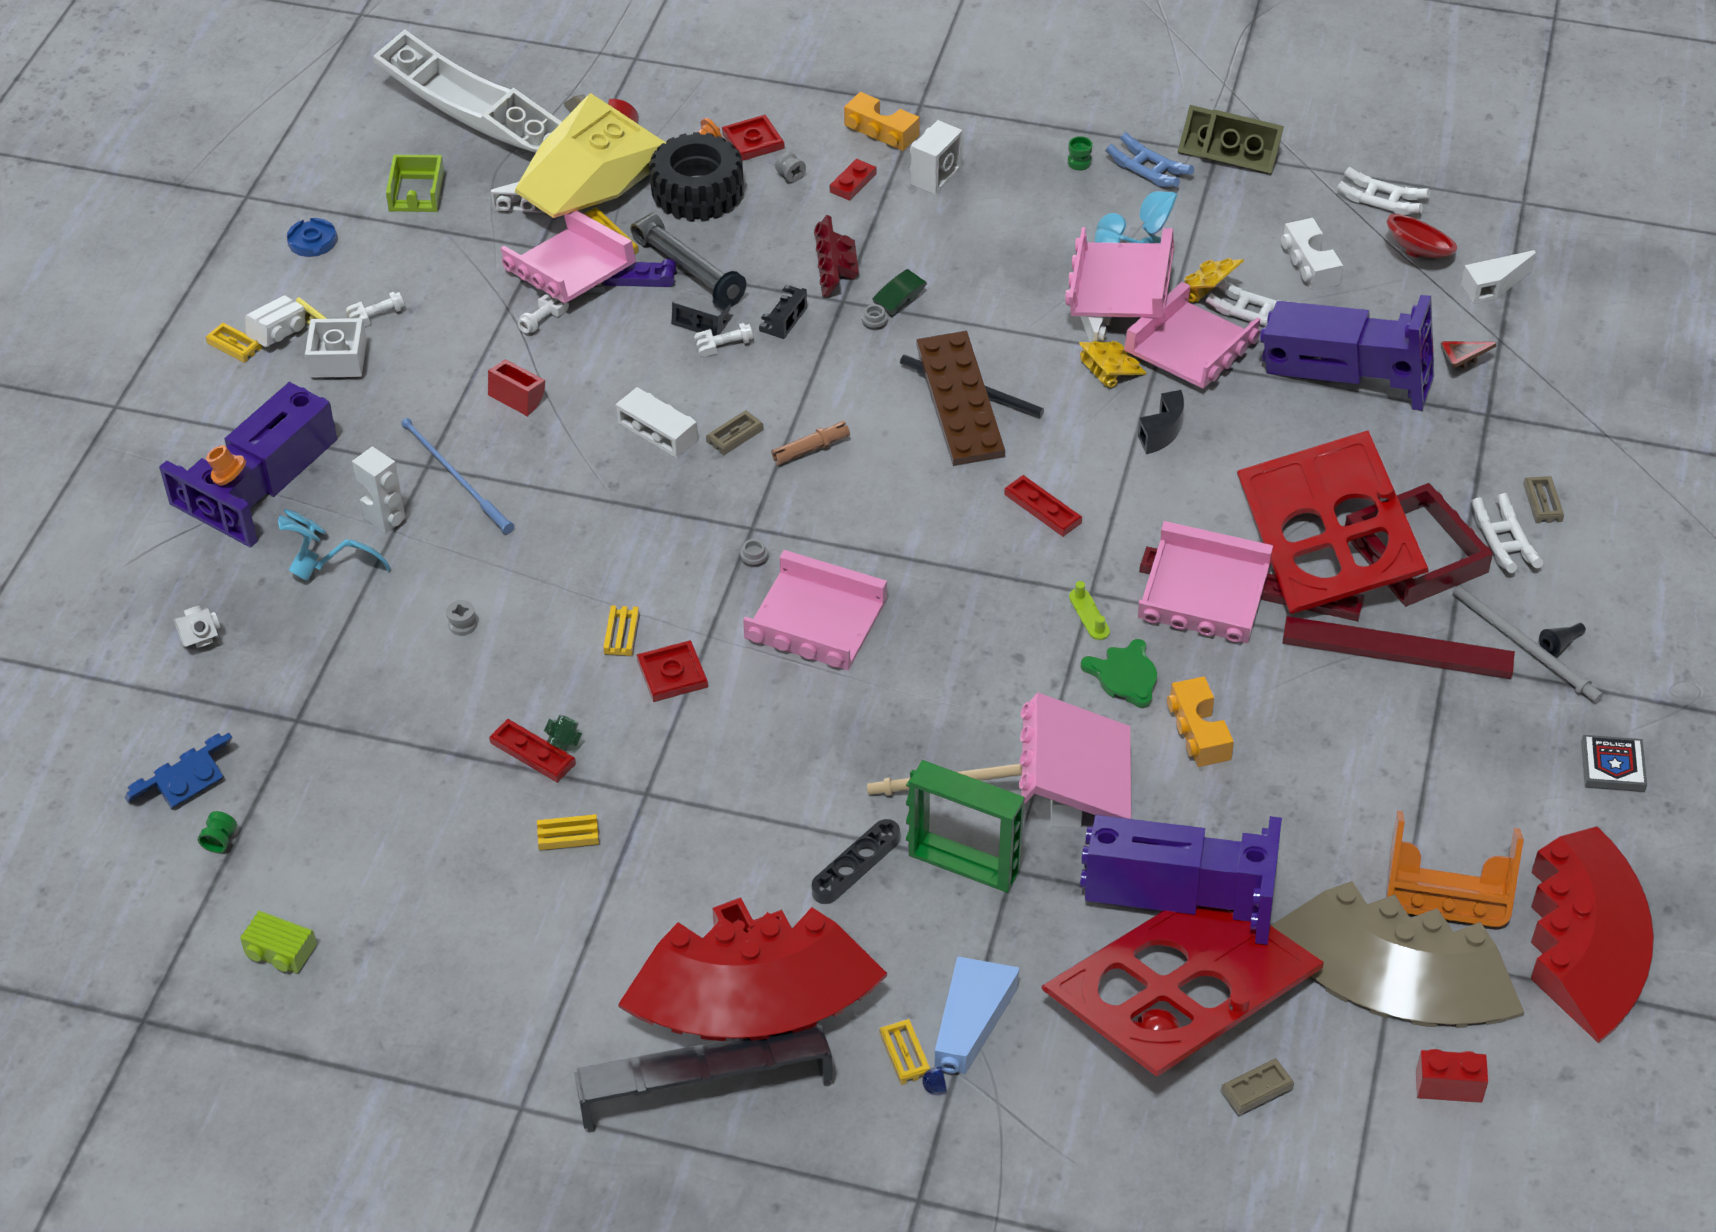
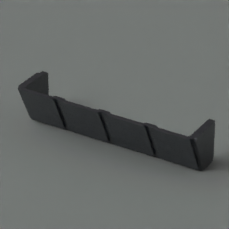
[574,1023,833,1132]

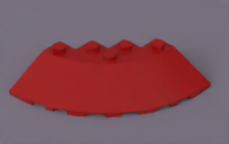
[1531,826,1654,1044]
[618,907,887,1041]

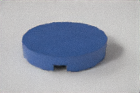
[287,218,337,257]

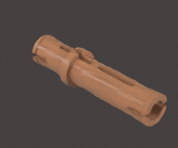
[771,420,850,466]

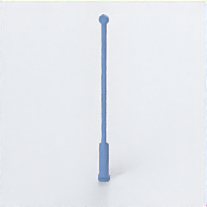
[401,418,514,534]

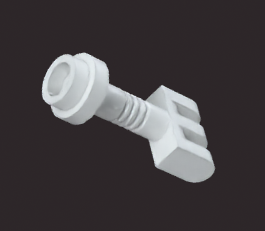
[346,292,405,327]
[518,293,569,333]
[694,323,754,357]

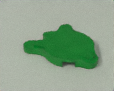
[1080,639,1157,708]

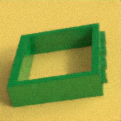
[906,760,1025,893]

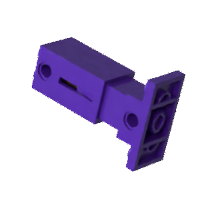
[1260,295,1434,411]
[159,382,338,548]
[1080,815,1282,945]

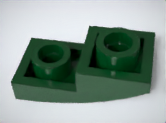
[872,269,927,316]

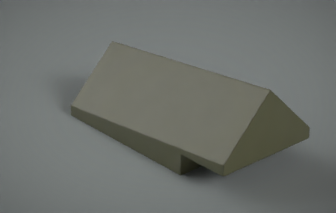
[1178,105,1284,174]

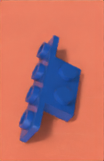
[125,733,233,809]

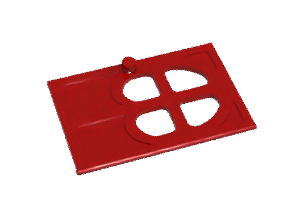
[1237,430,1429,614]
[1041,906,1324,1077]

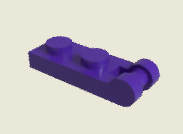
[604,259,676,287]

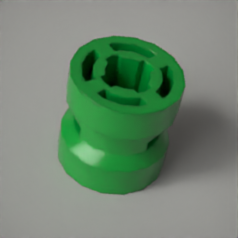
[1067,136,1093,171]
[197,811,237,853]

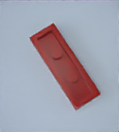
[1004,475,1082,537]
[489,719,576,783]

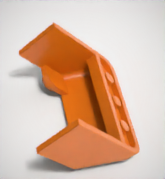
[1387,810,1524,927]

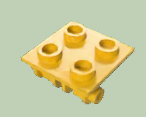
[1184,258,1244,303]
[1079,341,1146,388]

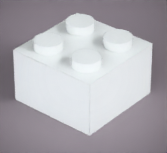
[910,120,963,195]
[305,318,367,377]

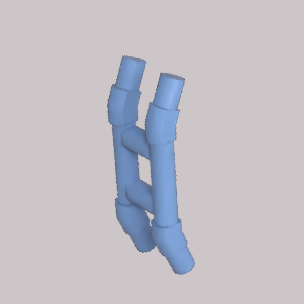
[1105,132,1194,187]

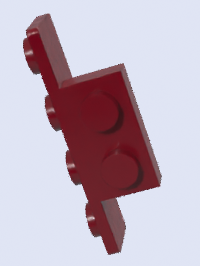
[814,215,859,298]

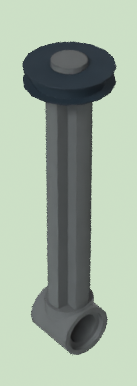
[630,213,747,307]

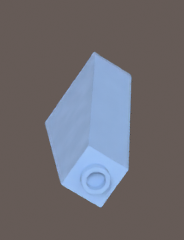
[934,956,1019,1074]

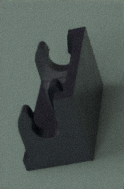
[759,285,807,339]
[671,290,731,336]

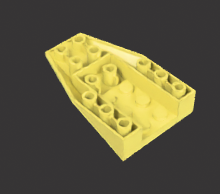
[515,93,666,218]

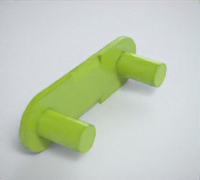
[1069,581,1110,640]

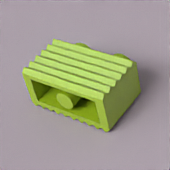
[240,910,317,973]

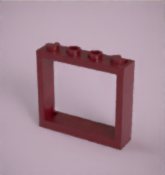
[1345,483,1493,607]

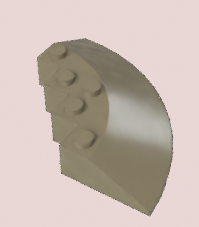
[1271,881,1524,1028]

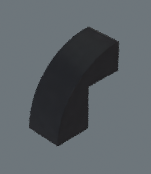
[1138,390,1184,454]

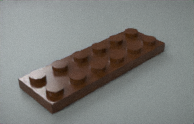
[916,330,1005,466]

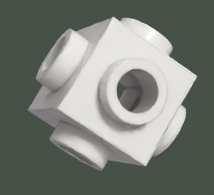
[174,605,220,648]

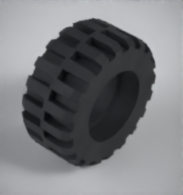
[649,132,744,221]

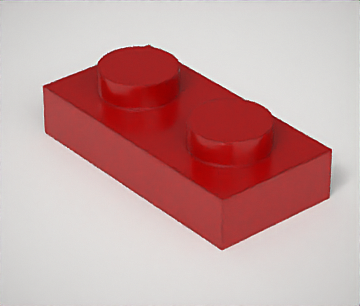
[829,158,877,201]

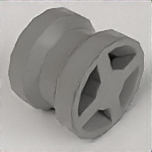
[775,151,806,182]
[446,600,477,636]

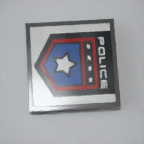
[1581,735,1647,792]

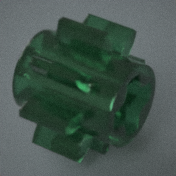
[544,714,582,750]

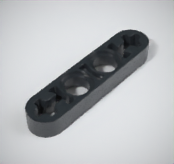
[811,819,900,904]

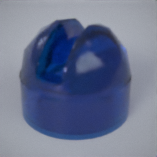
[922,1066,947,1093]

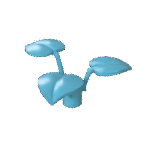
[1095,191,1178,243]
[278,509,391,581]

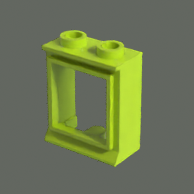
[386,155,445,212]

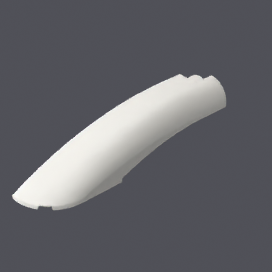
[373,30,562,153]

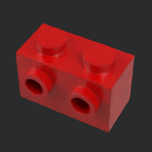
[1416,1049,1488,1103]

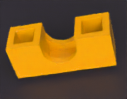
[844,92,920,151]
[1167,676,1234,767]

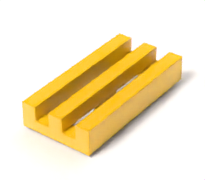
[205,322,262,363]
[603,605,639,656]
[537,814,599,850]
[879,1019,931,1085]

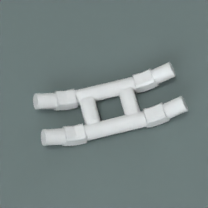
[1336,166,1430,215]
[1206,279,1301,328]
[1471,493,1543,573]

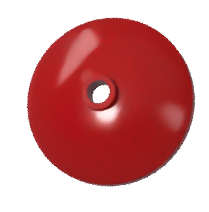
[1386,214,1457,258]

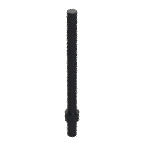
[900,354,1044,418]

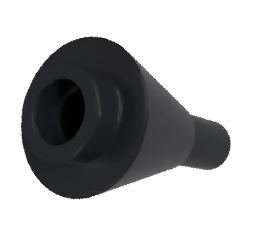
[1539,623,1586,656]

